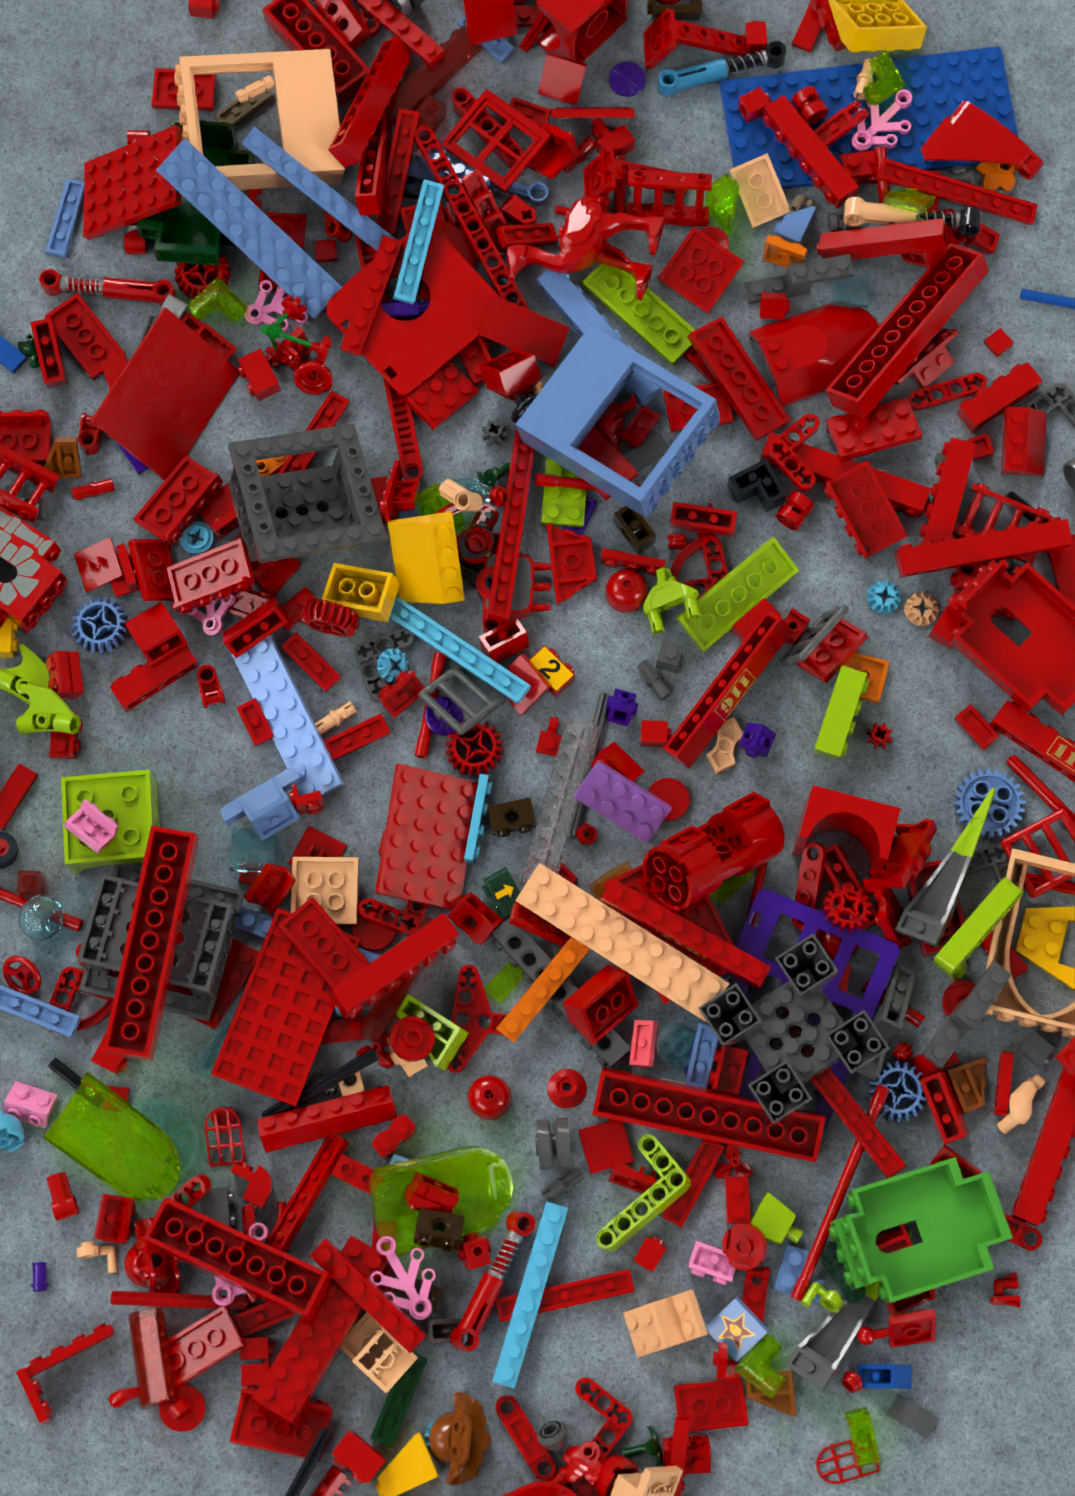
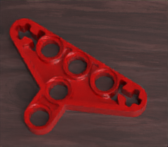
[447,965,507,1074]

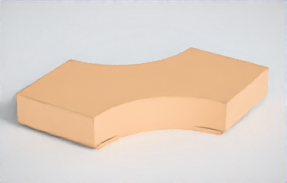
[706,717,743,775]

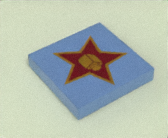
[705,1296,769,1362]

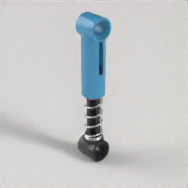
[658,41,786,97]

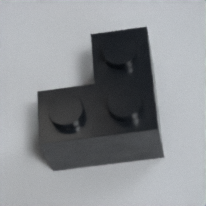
[727,459,787,512]

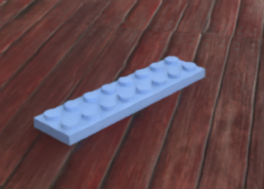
[231,635,344,796]

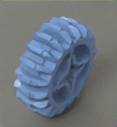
[71,596,129,654]
[867,1061,927,1123]

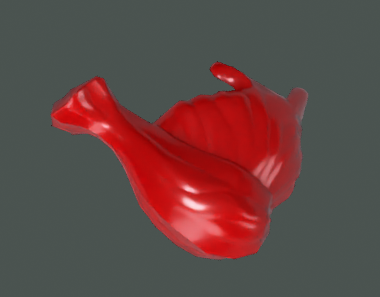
[594,394,638,454]

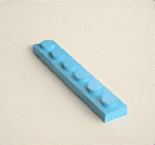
[393,179,444,305]

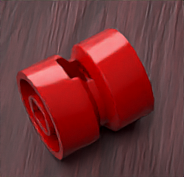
[791,86,829,126]
[775,490,815,531]

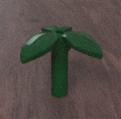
[17,334,40,369]
[477,463,510,493]
[623,1426,662,1467]

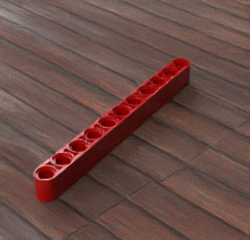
[415,126,530,310]

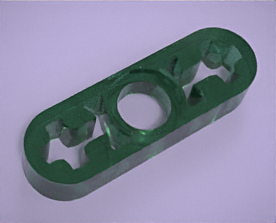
[820,1241,866,1304]

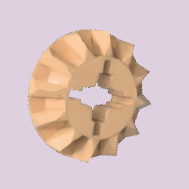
[904,592,939,626]

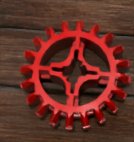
[174,253,231,302]
[301,599,359,637]
[445,721,504,777]

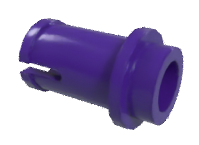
[31,1262,49,1292]

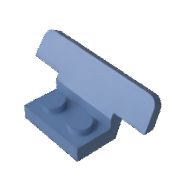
[221,768,303,841]

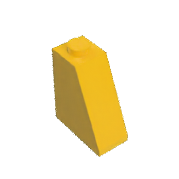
[375,1432,439,1496]

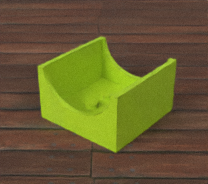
[61,770,160,874]

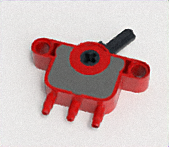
[459,533,551,634]

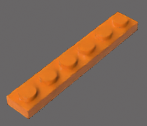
[496,937,591,1044]

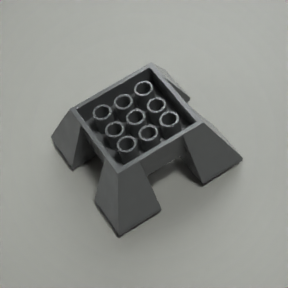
[698,934,890,1124]

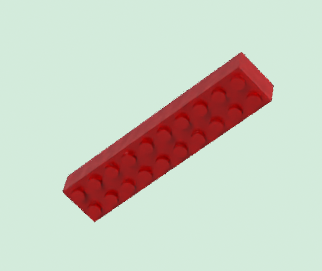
[826,243,989,419]
[103,826,199,1061]
[592,1067,825,1163]

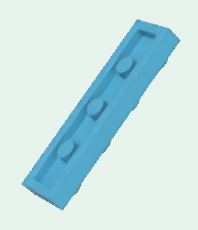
[464,774,492,864]

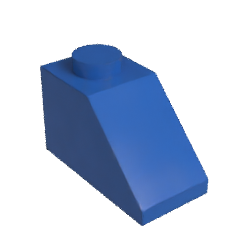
[857,1364,912,1389]

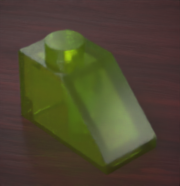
[844,1407,881,1467]

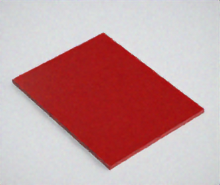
[90,307,239,481]

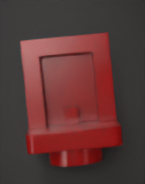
[712,1342,740,1381]

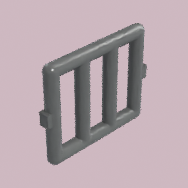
[780,605,849,667]
[418,664,509,735]

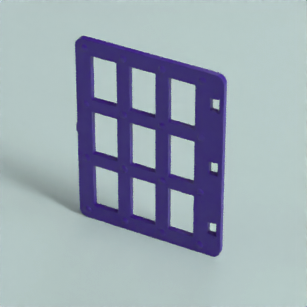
[684,889,899,1131]

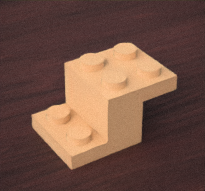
[623,1289,708,1358]
[341,1312,418,1393]
[610,1466,683,1496]

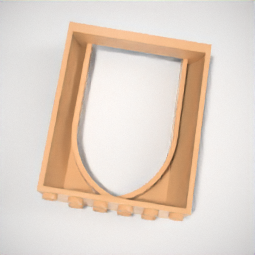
[985,848,1075,1039]

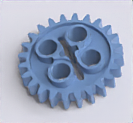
[953,768,1026,839]

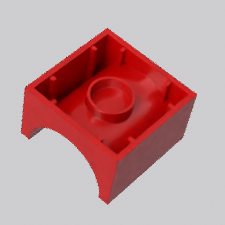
[463,0,517,46]
[536,0,628,63]
[792,785,901,876]

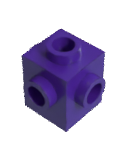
[606,688,638,726]
[738,723,776,758]

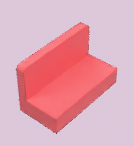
[629,1020,658,1069]

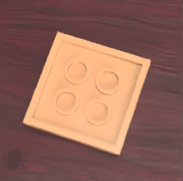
[291,857,360,925]

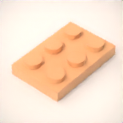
[729,153,791,229]

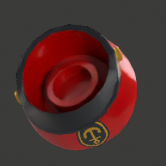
[457,525,495,564]

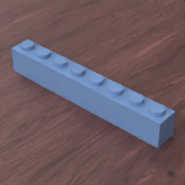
[537,270,662,407]

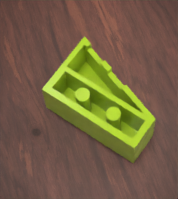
[396,994,469,1071]

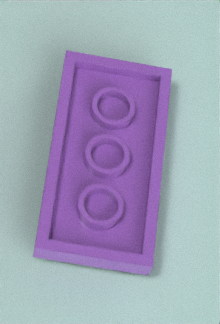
[574,760,672,843]

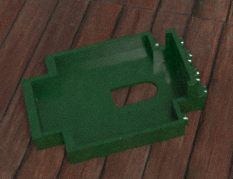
[137,119,255,266]

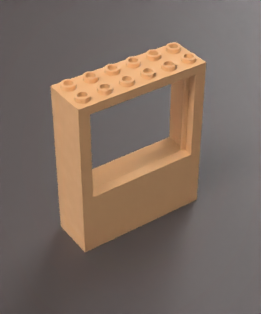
[174,49,345,190]

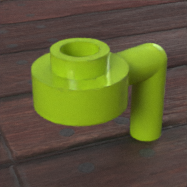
[801,1282,844,1313]

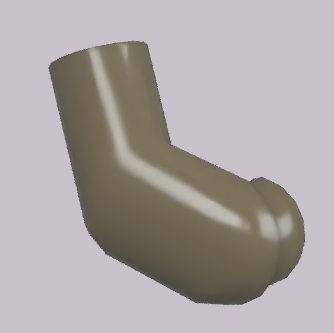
[789,195,815,213]

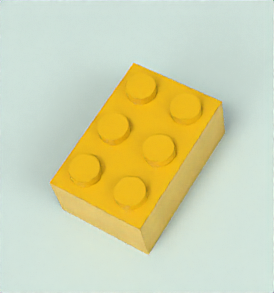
[322,563,400,623]

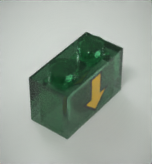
[481,867,520,921]

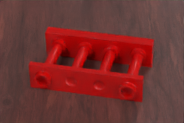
[626,169,712,227]
[0,444,60,523]
[953,483,1053,565]

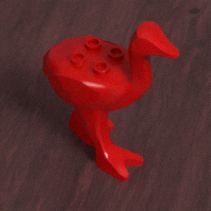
[506,195,665,300]

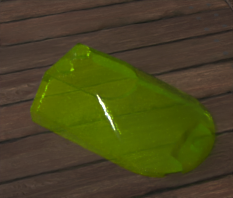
[43,1072,181,1201]
[369,1146,513,1257]

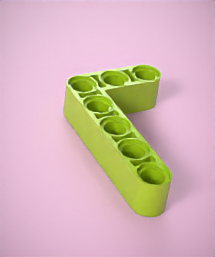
[934,877,1024,983]
[596,1134,691,1253]

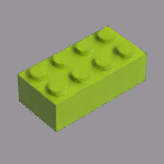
[813,665,869,761]

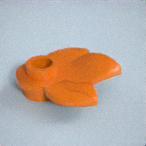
[976,162,1015,192]

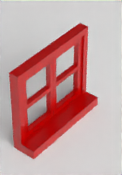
[441,88,552,194]

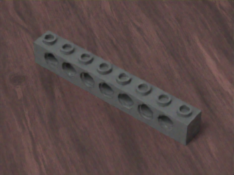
[491,917,631,1068]

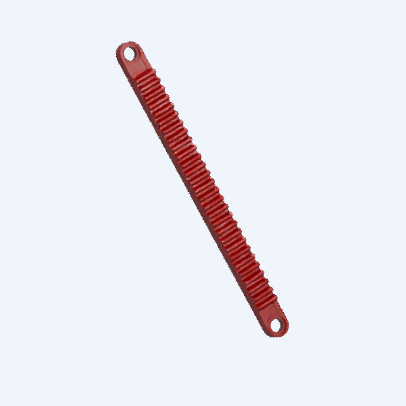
[354,215,424,482]

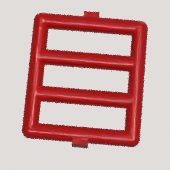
[1000,809,1075,898]

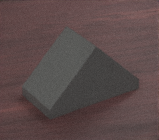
[426,1319,464,1345]
[886,1394,938,1439]

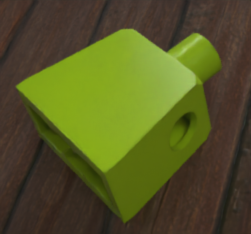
[750,1192,803,1245]

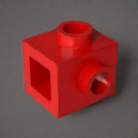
[457,1232,491,1270]

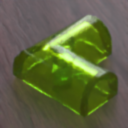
[864,50,906,105]
[188,277,248,323]
[735,1334,786,1399]

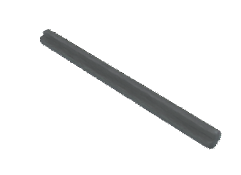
[564,693,611,838]

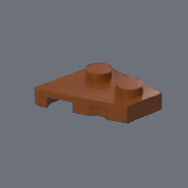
[43,437,82,478]
[946,1057,987,1114]
[745,1370,796,1416]

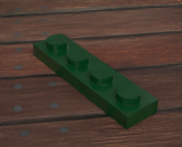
[370,1353,428,1448]

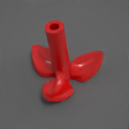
[356,1029,394,1068]
[714,1144,754,1179]

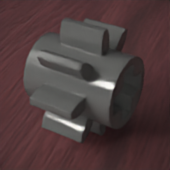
[948,165,973,184]
[482,419,507,446]

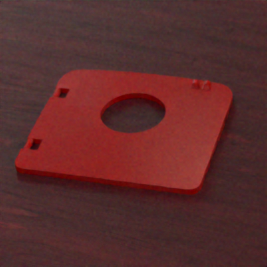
[327,228,501,396]

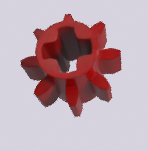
[866,722,893,750]

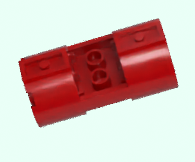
[643,792,785,911]

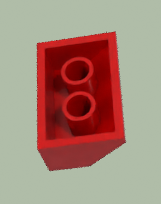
[1001,407,1046,476]
[563,964,639,1045]

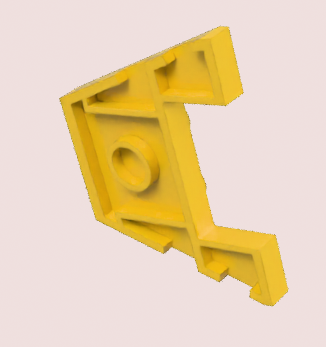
[1015,906,1075,990]

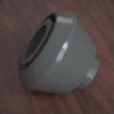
[537,1420,568,1451]

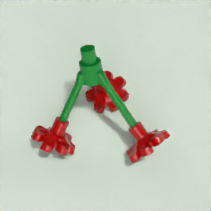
[261,295,332,368]

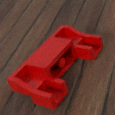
[862,819,937,894]

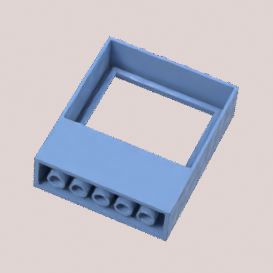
[515,325,720,518]

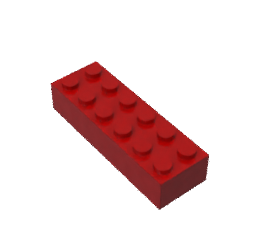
[262,0,369,106]
[329,913,459,1019]

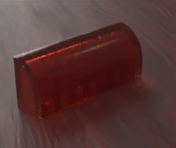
[128,1307,177,1410]

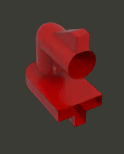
[989,1273,1021,1308]

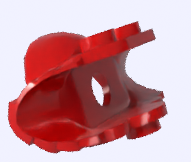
[124,1218,180,1293]

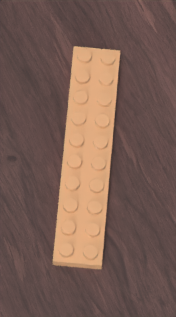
[515,863,730,1022]

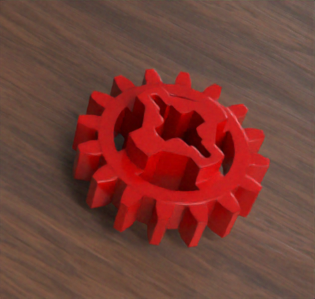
[822,884,872,933]

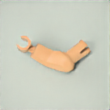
[997,1074,1045,1134]

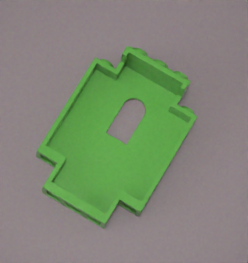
[828,1157,1012,1304]

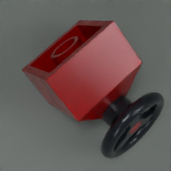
[479,348,542,423]

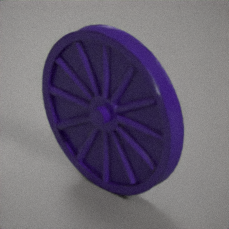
[609,62,646,97]
[425,697,463,736]

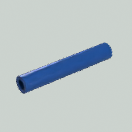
[1019,288,1075,309]

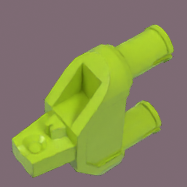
[643,567,701,635]

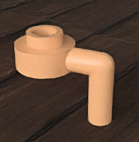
[77,1242,118,1274]

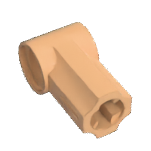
[438,479,482,512]

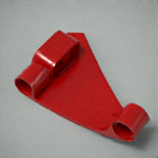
[921,101,1043,180]

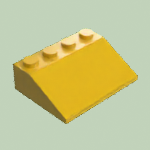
[829,0,927,53]
[387,511,465,604]

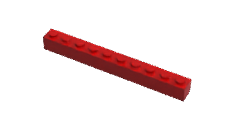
[669,1416,692,1496]

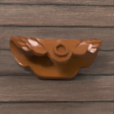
[429,1392,491,1485]

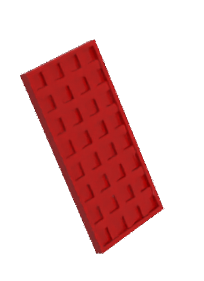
[211,908,361,1107]

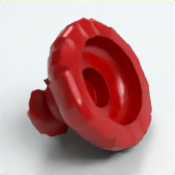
[293,358,333,395]

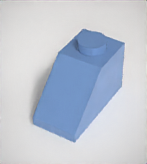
[774,206,816,244]

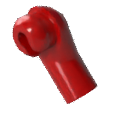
[108,1386,143,1408]

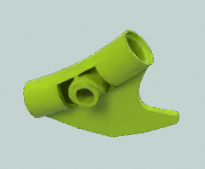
[0,644,50,706]
[16,683,81,735]

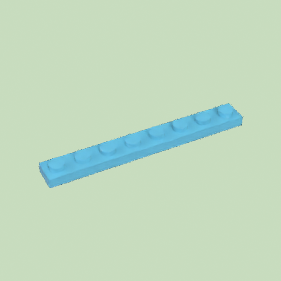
[389,596,531,705]
[492,1201,568,1389]

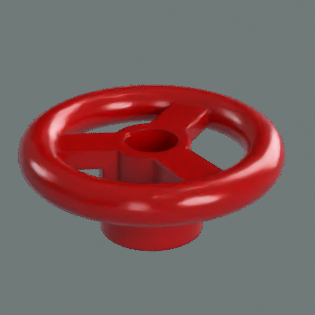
[3,955,41,995]

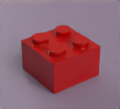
[331,1430,388,1484]

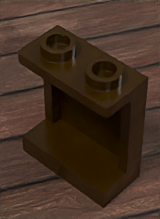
[647,0,702,20]

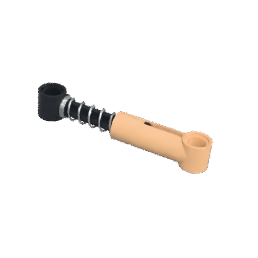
[844,197,980,237]

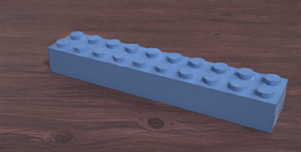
[156,139,342,319]

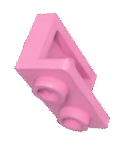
[64,800,119,854]
[4,1081,57,1128]
[687,1241,736,1285]

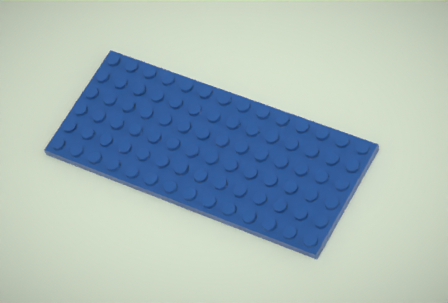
[719,46,1018,195]

